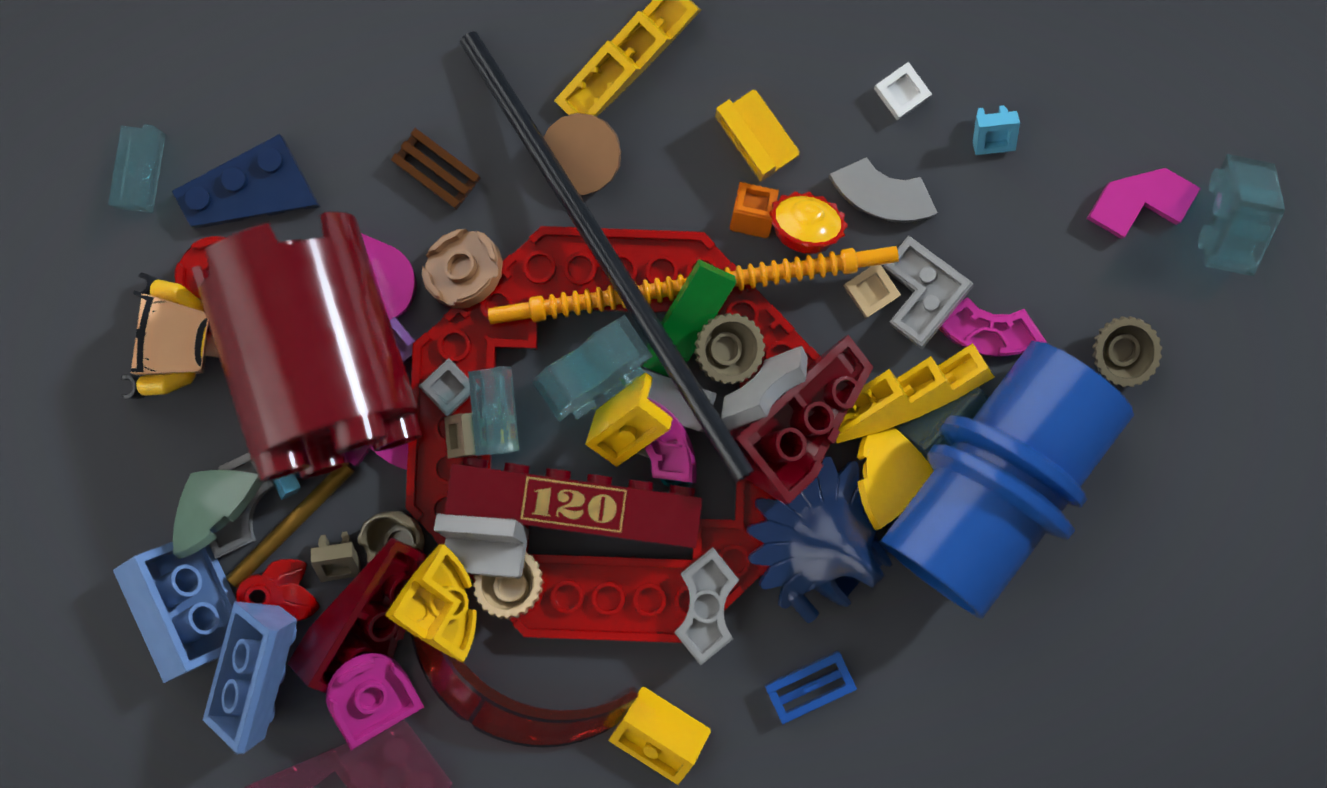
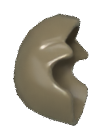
[358,511,425,563]

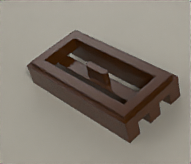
[390,128,481,210]

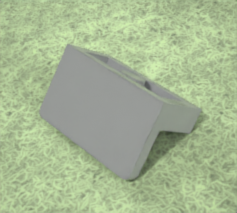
[434,514,529,579]

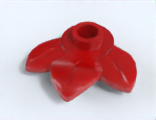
[236,559,319,621]

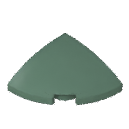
[173,470,263,559]

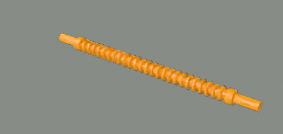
[488,246,899,324]

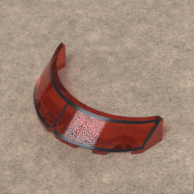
[411,634,639,748]

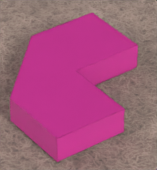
[1087,168,1201,239]

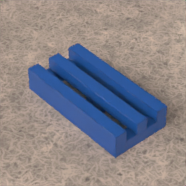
[764,650,857,725]

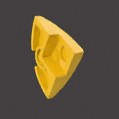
[857,427,934,530]
[385,544,476,662]

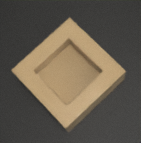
[843,265,901,319]

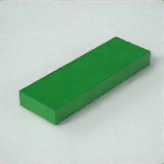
[639,260,737,378]

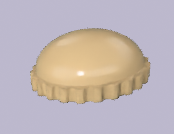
[473,552,543,620]

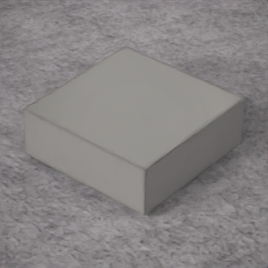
[419,358,478,417]

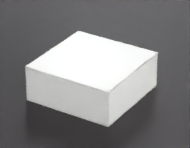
[874,62,932,121]

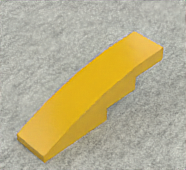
[554,0,701,116]
[836,343,995,444]

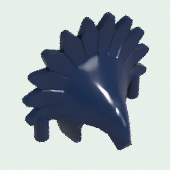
[746,456,898,623]

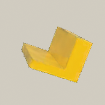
[715,89,799,182]
[585,373,673,467]
[608,687,711,785]

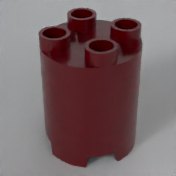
[192,212,422,482]

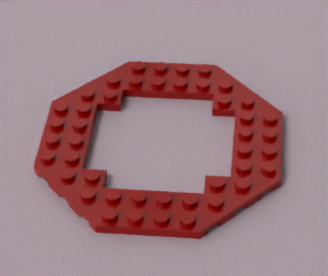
[405,226,820,643]

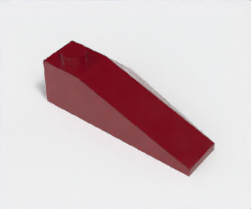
[730,335,873,505]
[287,538,427,693]

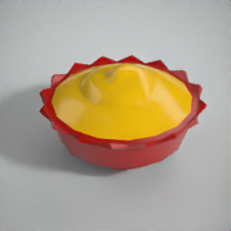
[769,191,848,254]

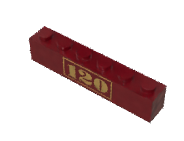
[444,457,703,548]

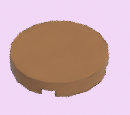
[543,113,621,195]
[422,229,503,309]

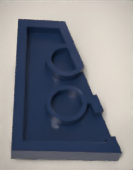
[172,134,320,229]

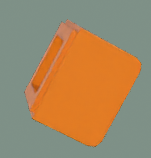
[730,182,779,238]

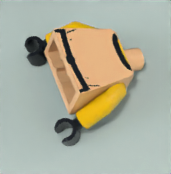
[121,273,219,399]

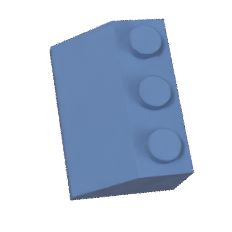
[113,542,237,683]
[203,601,297,753]

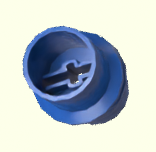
[879,341,1134,618]

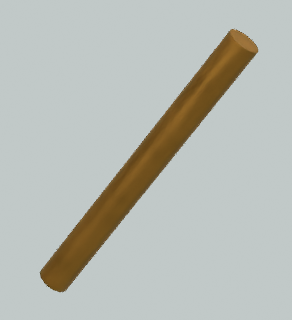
[226,465,355,588]

